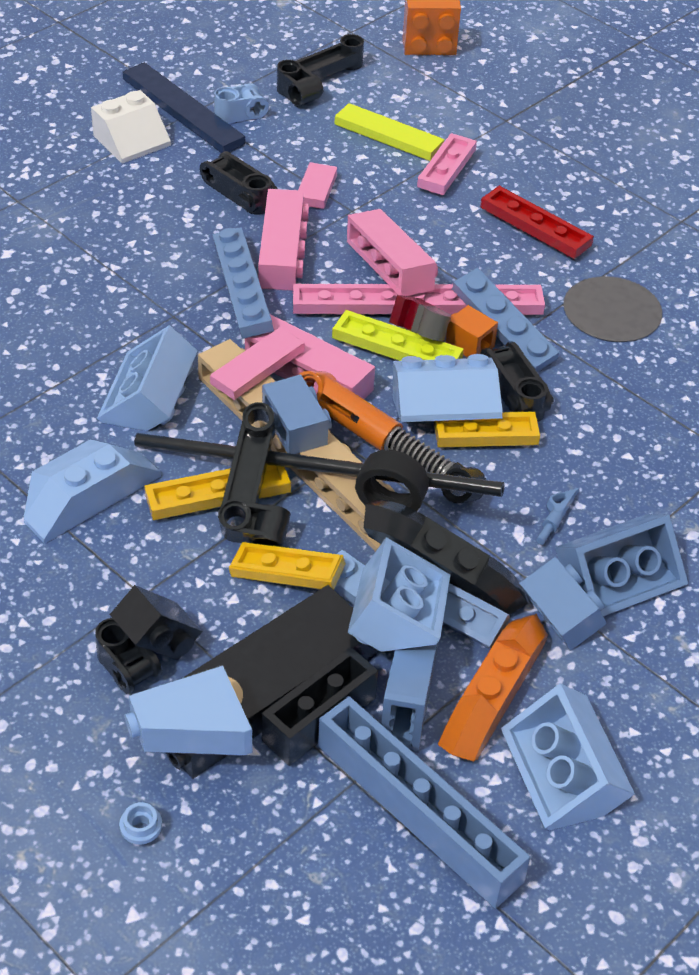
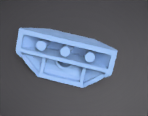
[24,439,161,544]

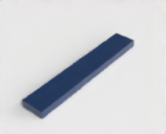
[123,62,245,153]

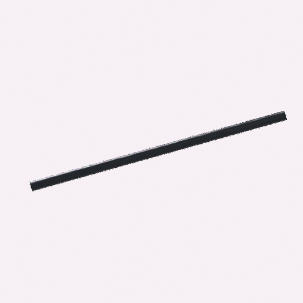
[134,433,505,497]

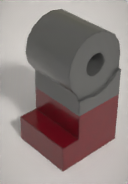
[389,295,452,341]

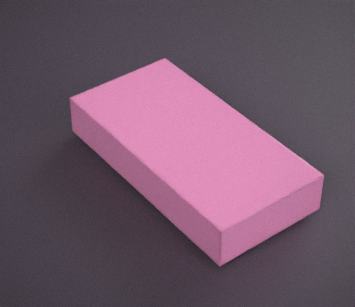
[298,162,338,209]

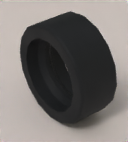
[355,450,429,511]

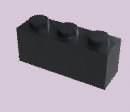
[262,647,378,766]

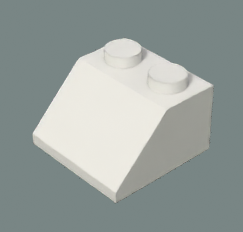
[91,90,171,164]

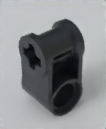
[95,618,162,694]

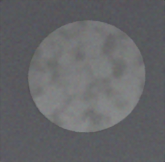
[563,276,662,342]

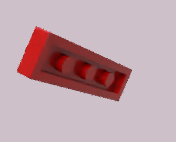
[480,185,594,259]

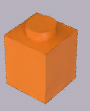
[445,305,498,357]

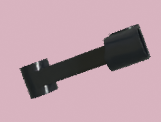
[277,34,364,107]
[218,402,291,547]

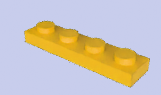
[144,465,291,520]

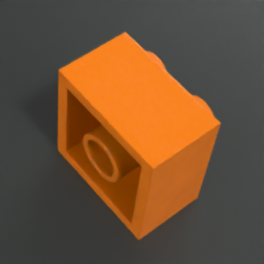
[402,0,461,55]

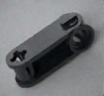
[199,151,277,215]
[480,341,554,422]

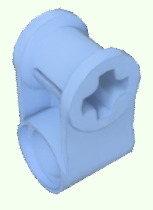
[214,83,269,124]

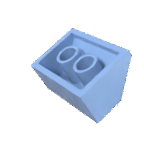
[97,325,197,431]
[393,354,503,422]
[347,537,450,652]
[501,683,635,831]

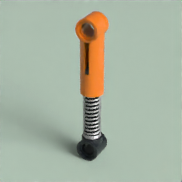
[298,371,486,503]

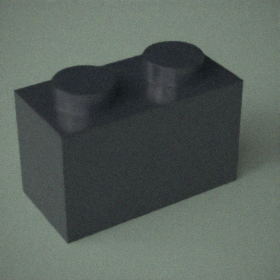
[109,585,203,660]

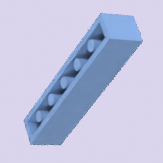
[318,696,531,909]

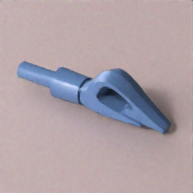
[536,488,580,545]

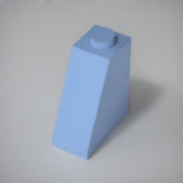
[124,666,253,755]

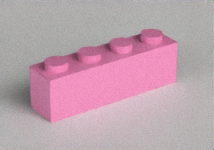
[258,189,309,291]
[347,209,438,296]
[245,314,375,399]

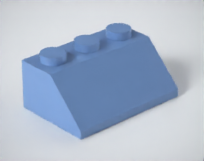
[555,514,688,616]

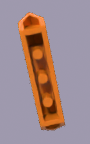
[438,614,548,762]

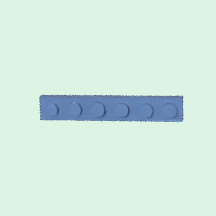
[212,227,274,339]

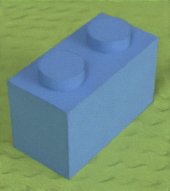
[262,374,332,454]
[519,557,607,651]

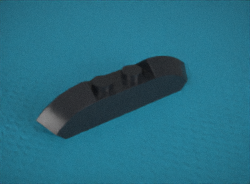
[363,499,528,615]

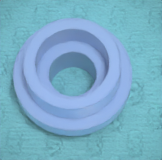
[119,802,162,845]

